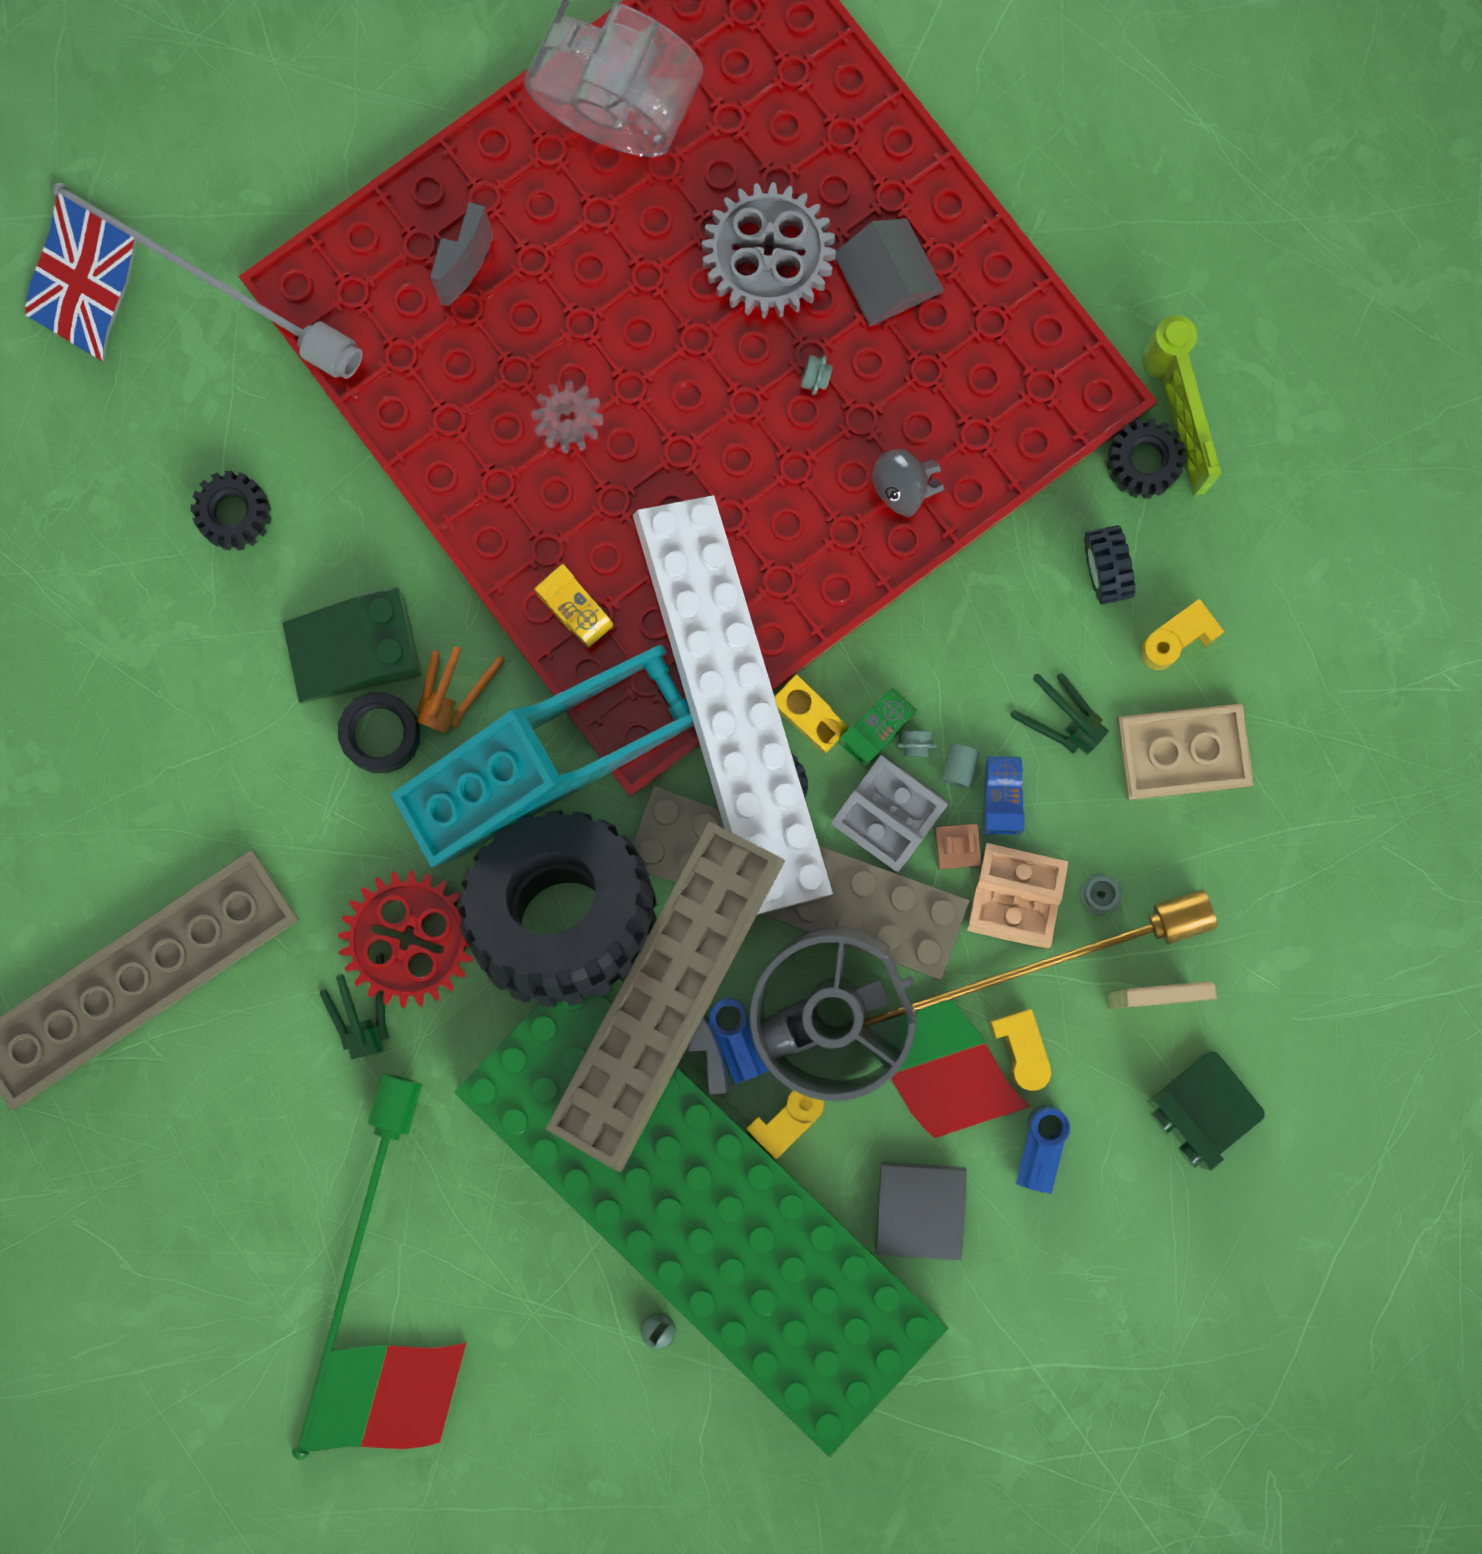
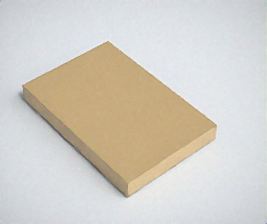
[1117,703,1254,801]
[1107,982,1217,1009]

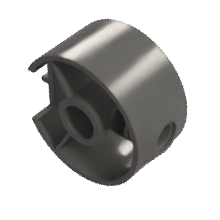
[748,927,918,1101]

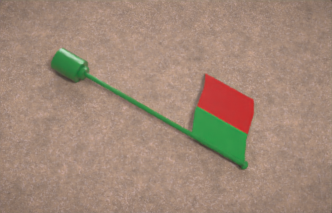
[292,1073,467,1460]

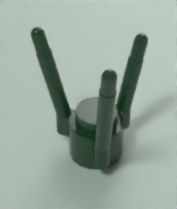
[1011,673,1109,755]
[320,953,389,1059]

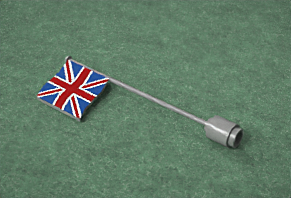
[25,183,363,379]

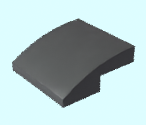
[430,202,494,306]
[689,1014,731,1094]
[876,1162,967,1260]

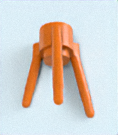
[416,646,504,734]

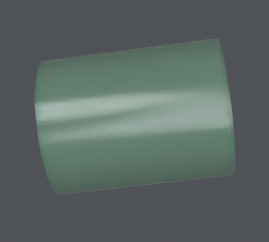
[941,744,979,788]

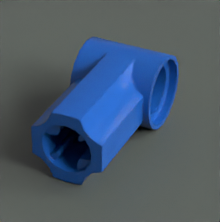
[709,997,769,1084]
[1015,1105,1070,1194]

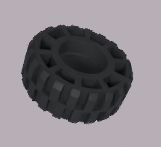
[458,810,657,1007]

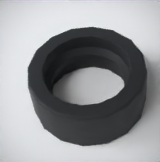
[338,692,420,773]

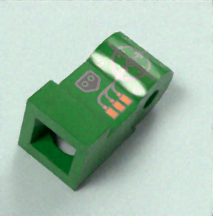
[838,688,918,768]

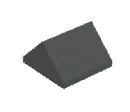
[835,218,944,327]

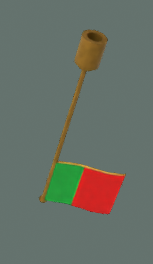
[845,889,1217,1138]

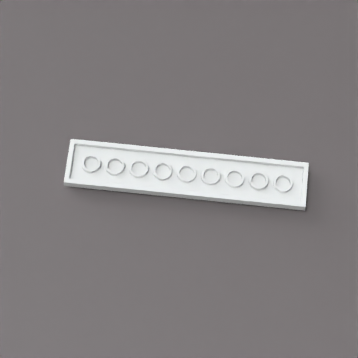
[633,495,833,915]

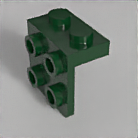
[1147,1052,1265,1170]

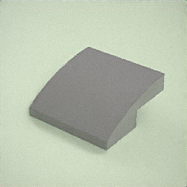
[830,753,950,873]

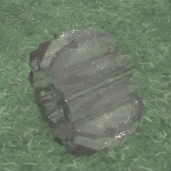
[532,380,603,453]

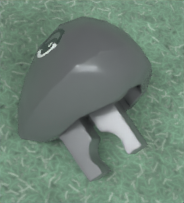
[872,449,944,517]

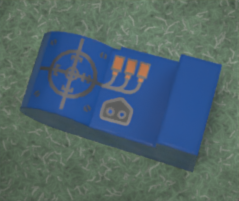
[982,756,1025,835]

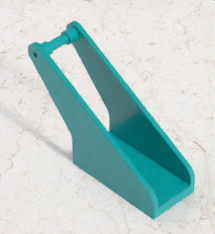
[391,645,694,868]

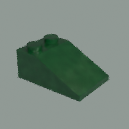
[282,587,422,703]

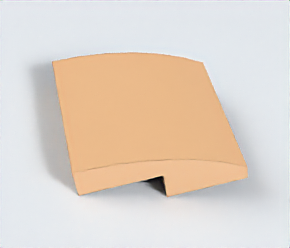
[967,843,1068,950]

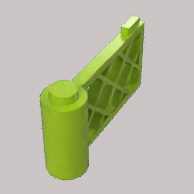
[1142,315,1222,496]

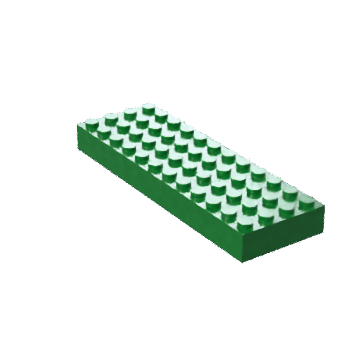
[454,994,949,1458]

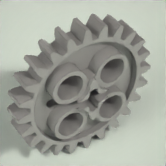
[702,183,836,318]

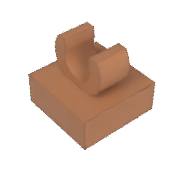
[935,824,982,870]

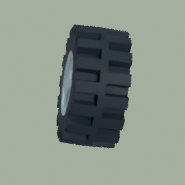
[1084,525,1136,605]

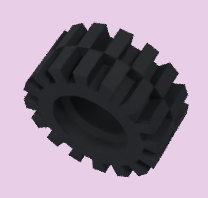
[1107,418,1186,499]
[191,471,272,551]

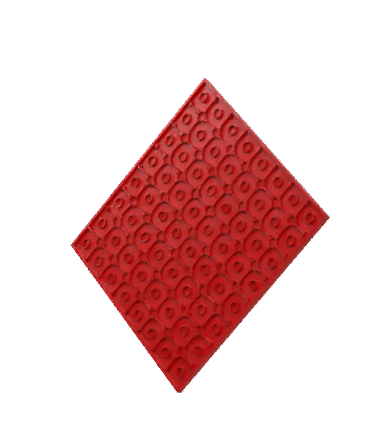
[238,0,1158,798]

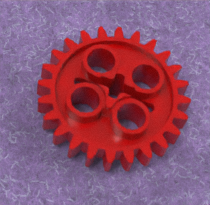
[338,870,474,1008]

